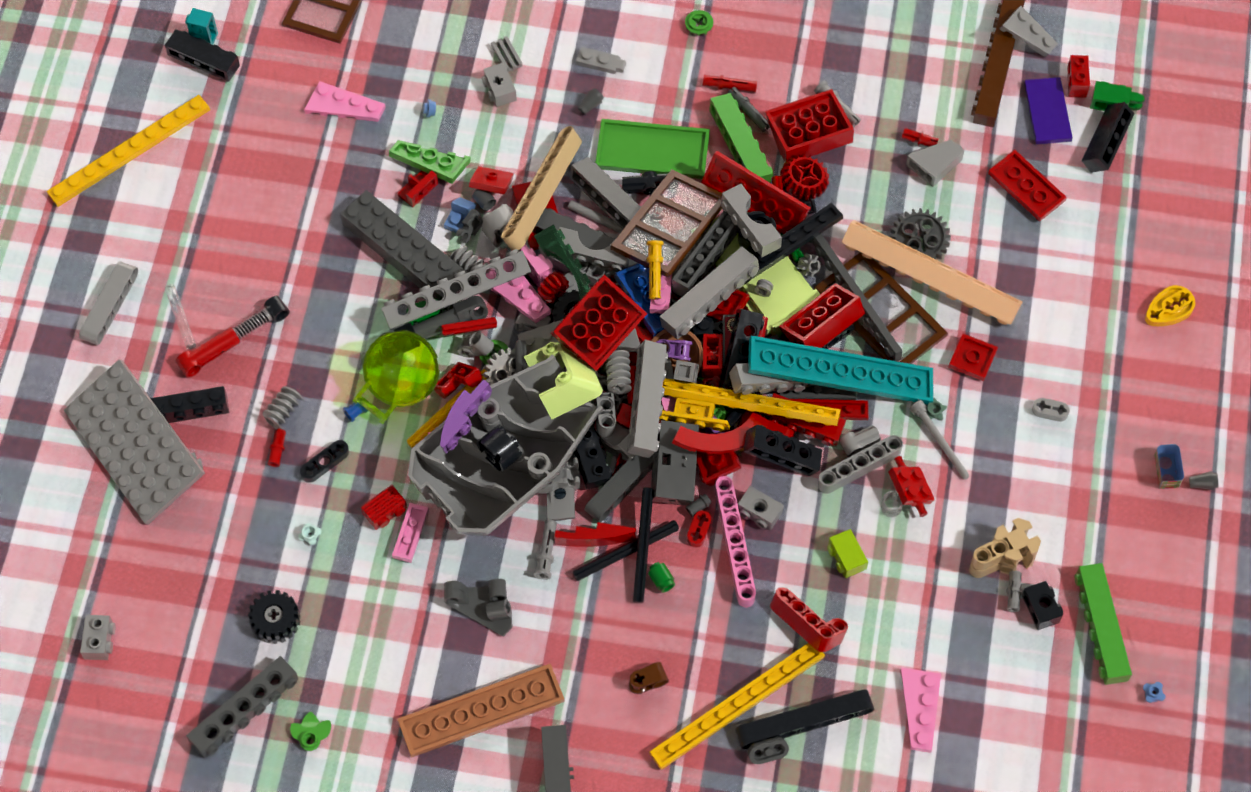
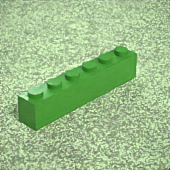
[709,93,773,183]
[1074,563,1132,685]

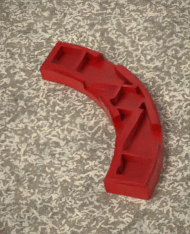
[672,412,770,454]

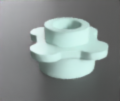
[298,523,322,545]

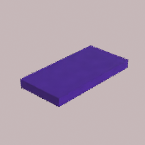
[1024,77,1073,144]

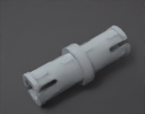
[1006,571,1023,612]

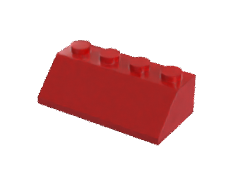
[779,283,865,348]

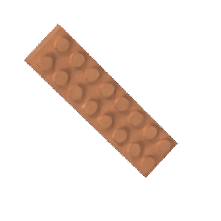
[398,663,565,758]

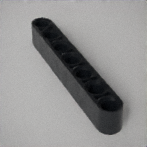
[735,689,875,749]

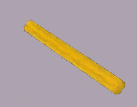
[407,369,487,448]

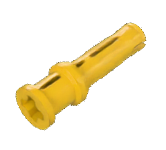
[646,240,664,300]

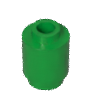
[648,562,675,593]

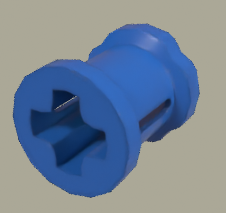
[343,397,368,422]

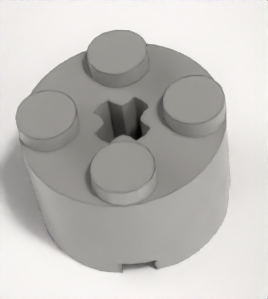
[482,204,514,249]

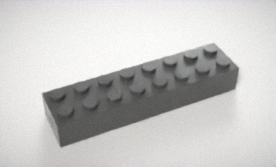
[340,190,474,311]

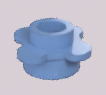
[1143,682,1166,703]

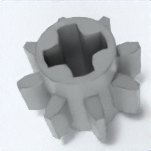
[797,253,821,277]

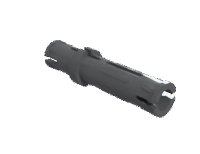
[727,87,770,132]

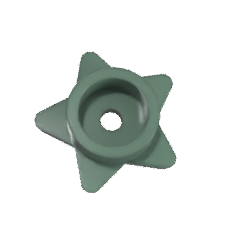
[926,398,947,421]

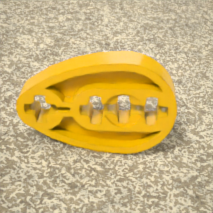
[1145,285,1195,327]

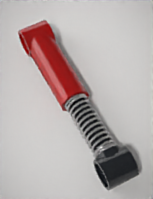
[176,296,290,377]

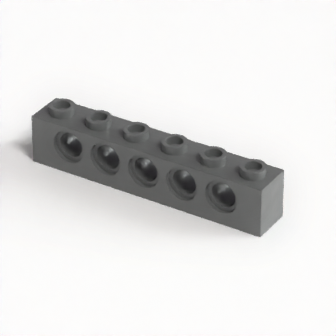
[672,211,739,297]
[186,656,298,759]

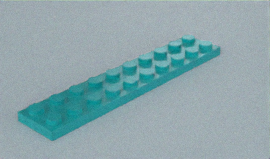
[748,335,933,404]

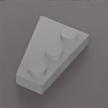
[999,6,1058,57]

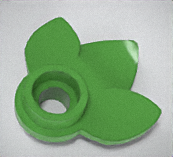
[290,712,331,751]

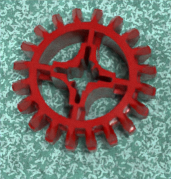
[780,153,829,201]

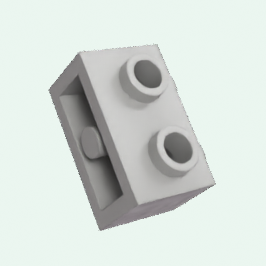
[80,615,116,660]

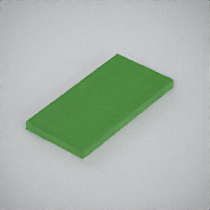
[595,119,710,179]

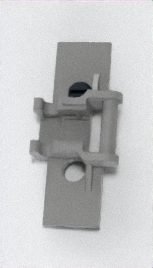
[538,454,580,521]

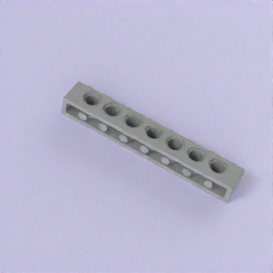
[381,249,531,330]

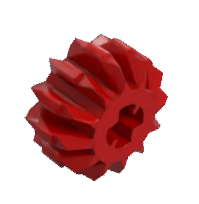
[538,271,569,304]

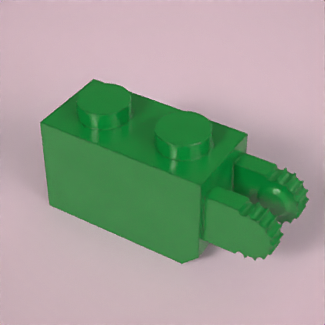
[1090,81,1145,111]

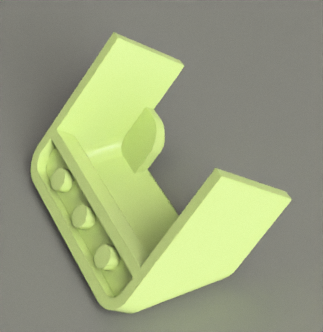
[524,342,603,420]

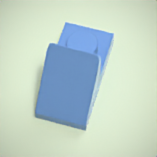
[444,197,477,233]

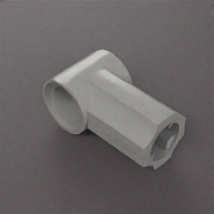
[839,425,881,457]

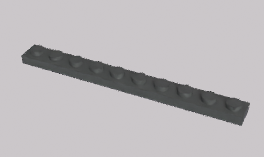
[805,215,902,361]

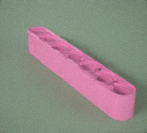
[715,476,756,608]

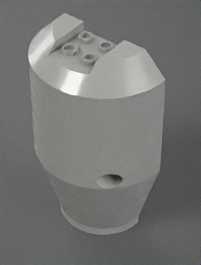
[408,354,604,536]

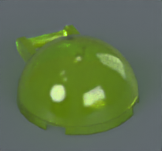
[352,330,440,424]

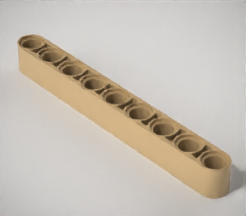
[501,126,582,251]

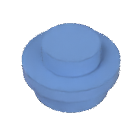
[423,99,436,118]

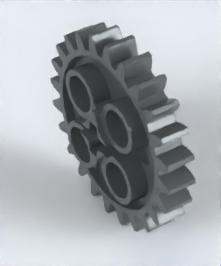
[890,208,951,259]

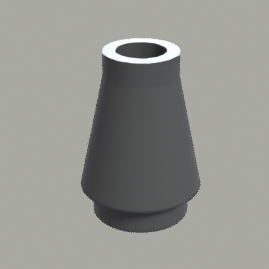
[578,88,604,115]
[1189,471,1219,490]

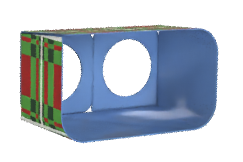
[1154,444,1184,489]

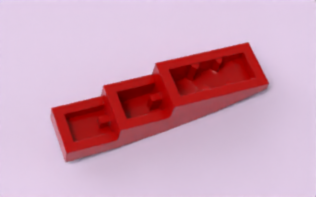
[554,522,636,547]

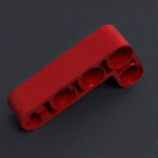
[770,587,848,652]

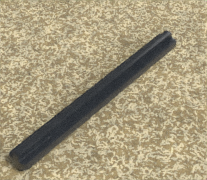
[633,487,654,604]
[572,520,679,581]

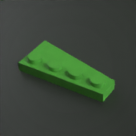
[389,140,471,184]

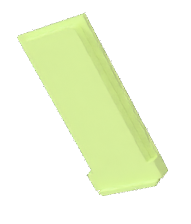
[691,212,820,337]

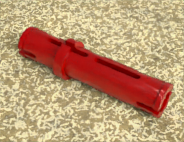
[702,74,757,93]

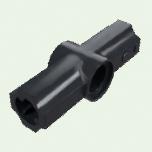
[622,171,678,195]

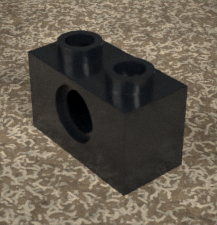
[1022,581,1063,630]

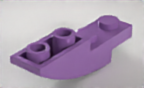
[440,379,492,454]

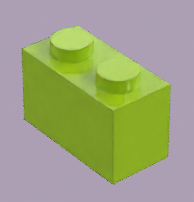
[827,529,868,578]

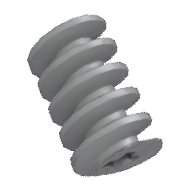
[450,246,488,285]
[606,350,632,394]
[263,386,303,429]

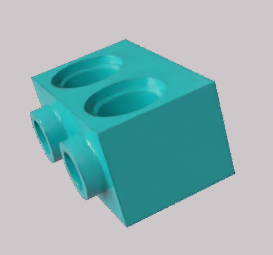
[185,8,218,45]

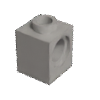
[673,360,699,383]

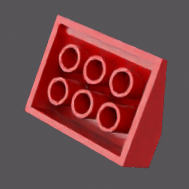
[765,89,854,162]
[550,274,647,371]

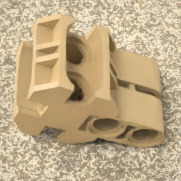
[969,518,1041,578]

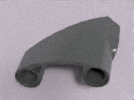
[444,579,513,637]

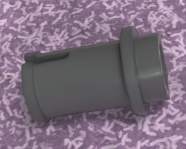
[686,494,711,517]

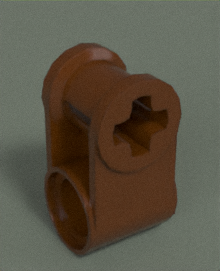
[629,662,669,694]

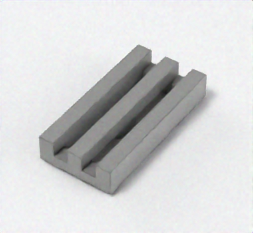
[491,36,523,72]

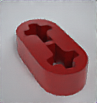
[687,510,711,547]

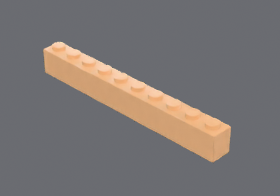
[841,220,1023,325]

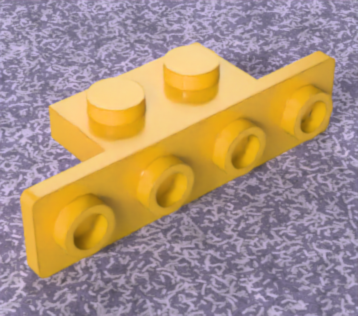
[659,398,730,432]

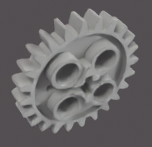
[482,347,529,385]

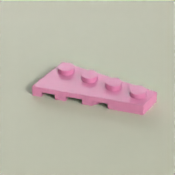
[304,81,386,122]
[486,262,551,323]
[900,668,941,753]

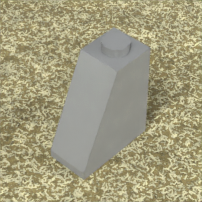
[906,140,964,187]

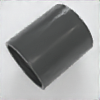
[472,189,496,211]

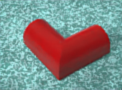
[432,362,482,399]

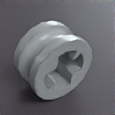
[754,279,773,297]

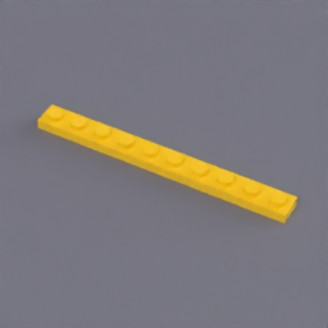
[47,95,210,207]
[663,378,841,426]
[649,643,825,770]

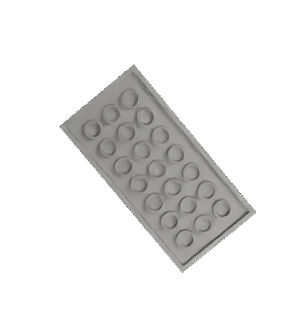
[64,359,205,525]

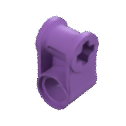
[656,339,692,361]

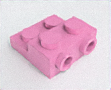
[519,244,553,288]

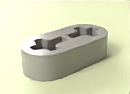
[1032,398,1070,422]

